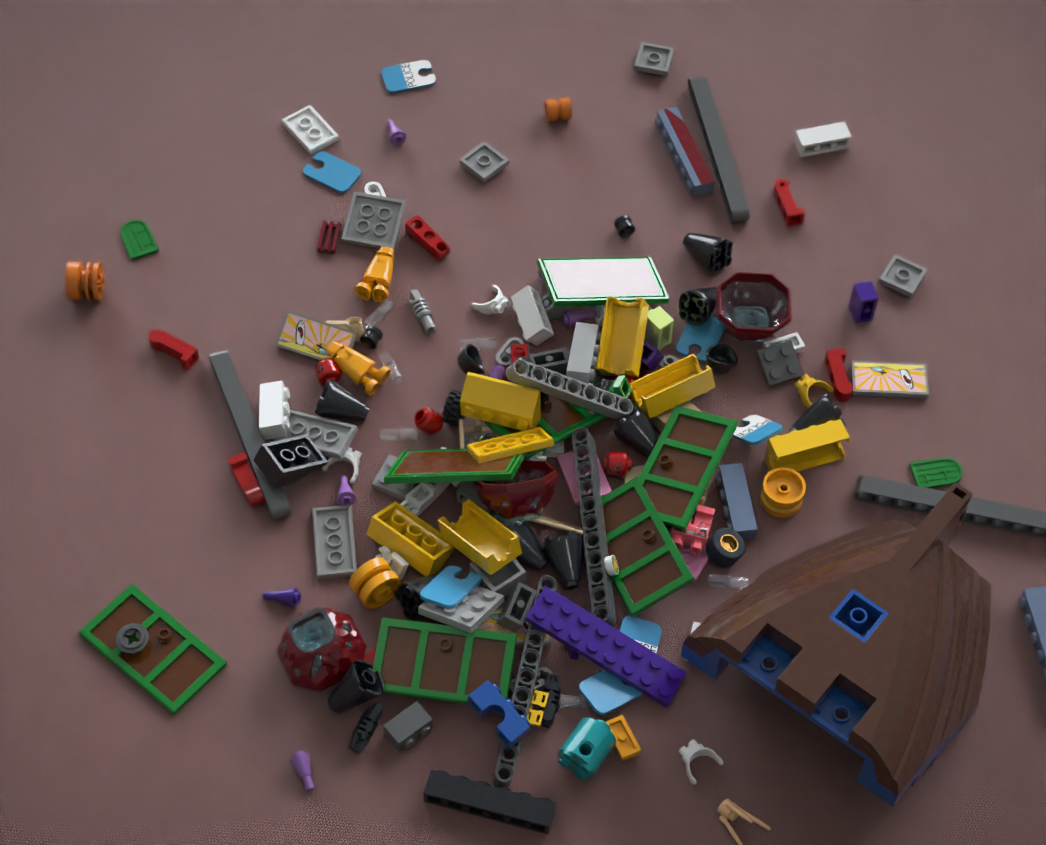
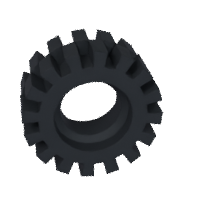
[442,389,465,427]

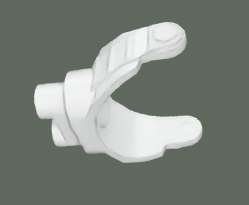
[471,285,511,315]
[322,447,362,484]
[679,739,724,785]

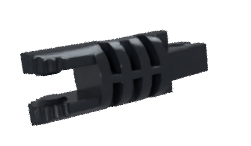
[540,674,561,728]
[348,703,384,754]

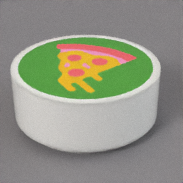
[604,555,619,576]

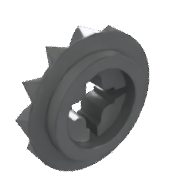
[116,623,150,655]

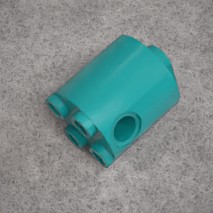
[557,717,617,781]

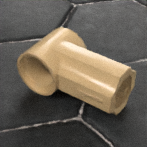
[326,317,363,341]

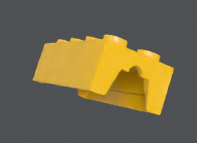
[596,297,649,377]
[629,354,715,419]
[764,419,850,472]
[437,499,522,575]

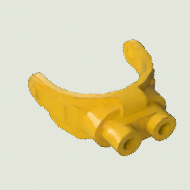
[794,373,834,409]

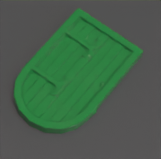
[120,220,159,261]
[909,458,963,488]

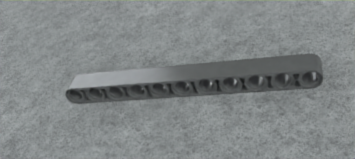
[688,76,750,223]
[208,349,292,521]
[572,427,616,627]
[855,476,1046,539]
[492,575,557,788]

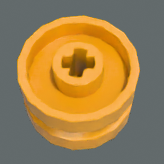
[760,467,806,518]
[349,558,401,609]

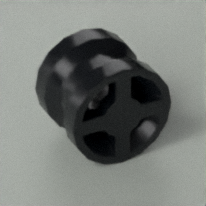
[614,215,635,238]
[360,325,383,349]

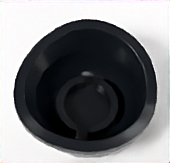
[457,344,485,375]
[706,344,738,374]

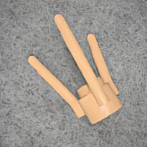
[717,798,771,845]

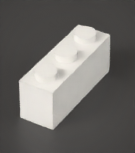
[793,121,852,157]
[511,285,554,346]
[259,380,290,440]

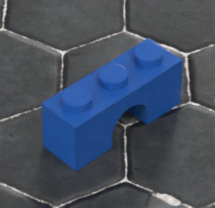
[467,680,530,749]

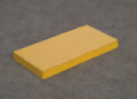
[467,427,554,464]

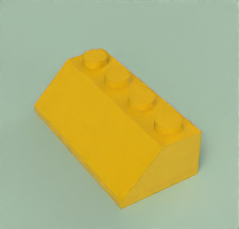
[460,372,541,431]
[366,501,455,576]

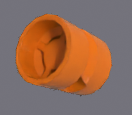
[544,97,572,122]

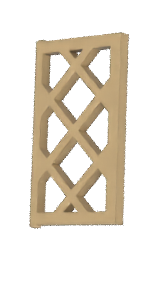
[523,514,583,535]

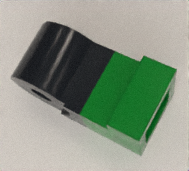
[596,375,632,402]

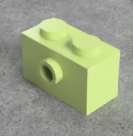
[644,306,674,350]

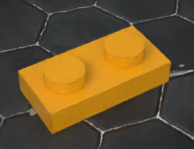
[606,715,641,761]

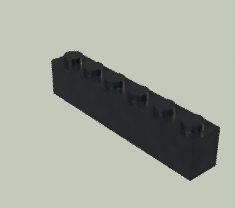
[423,770,556,835]

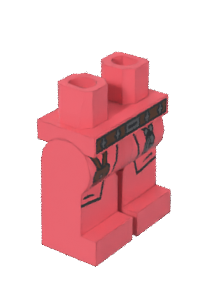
[671,505,715,556]

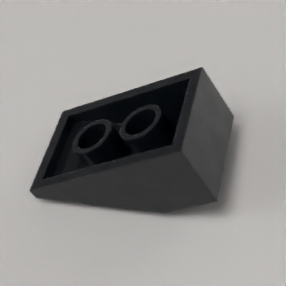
[254,434,328,489]

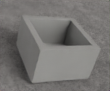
[469,559,526,597]

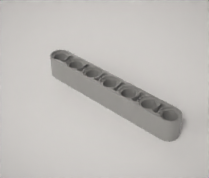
[506,359,633,420]

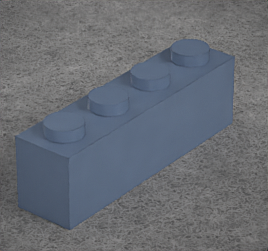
[715,463,758,541]

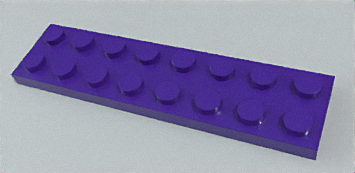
[524,586,687,707]

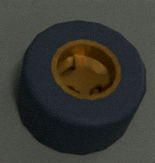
[705,528,745,567]

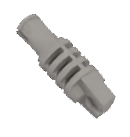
[409,289,437,335]

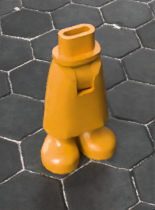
[354,246,394,302]
[325,341,391,396]

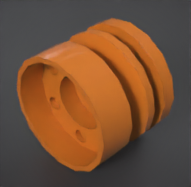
[65,261,105,301]

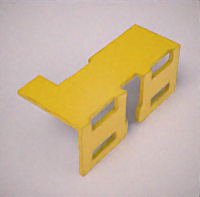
[527,690,549,726]

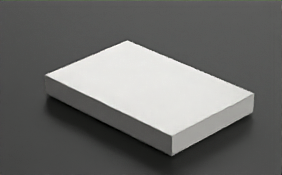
[281,105,339,155]

